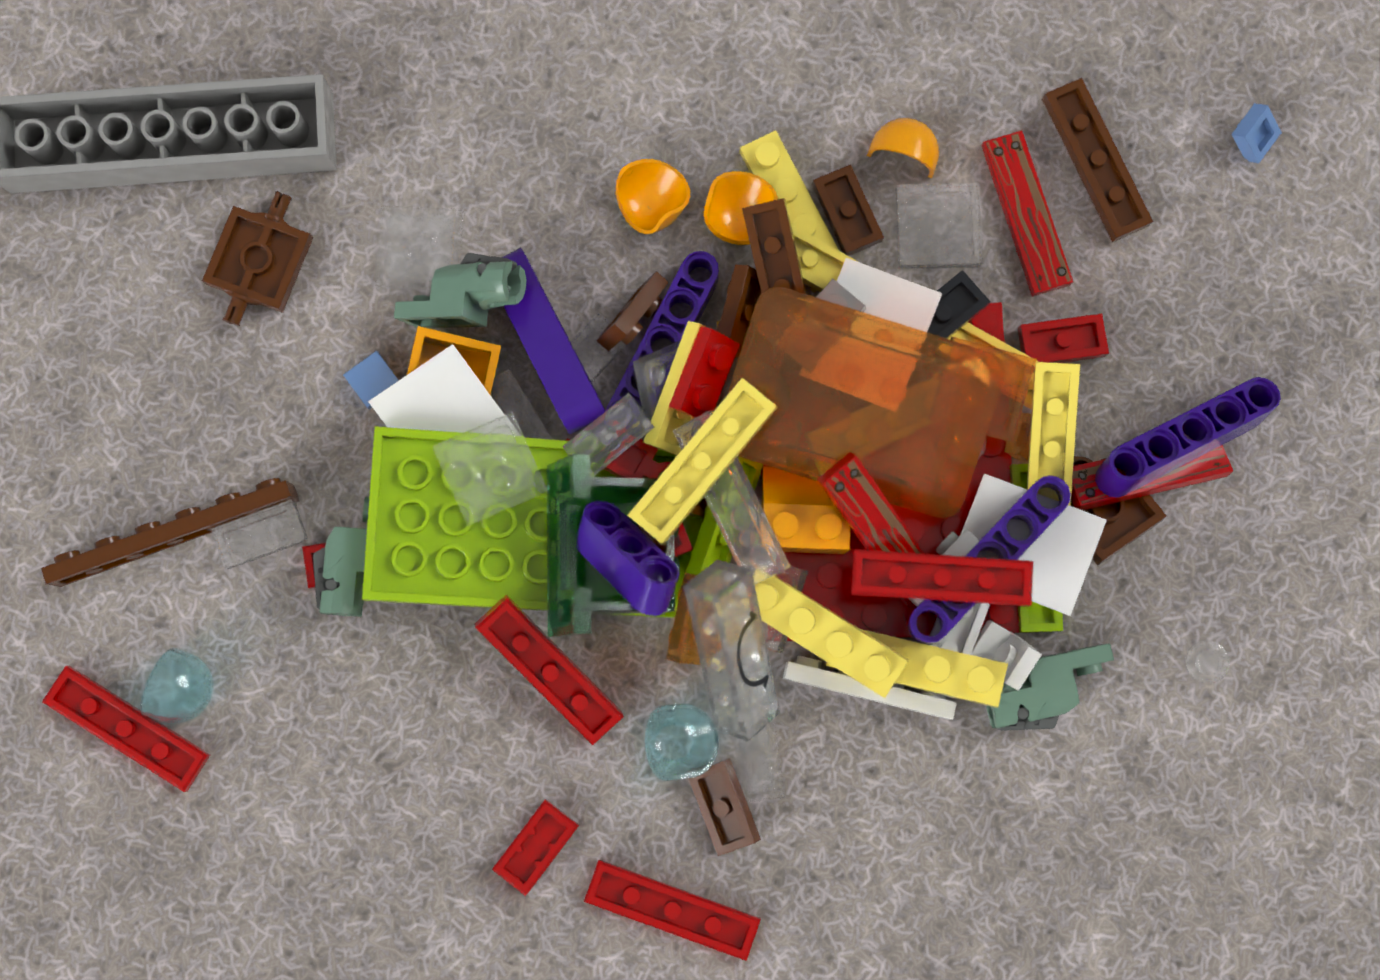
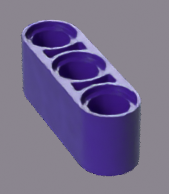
[575,501,679,616]

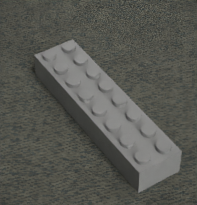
[0,74,337,194]

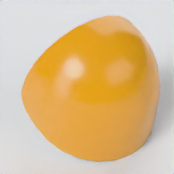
[867,118,939,179]
[616,159,690,234]
[703,171,778,245]

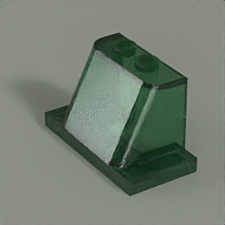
[547,453,680,637]

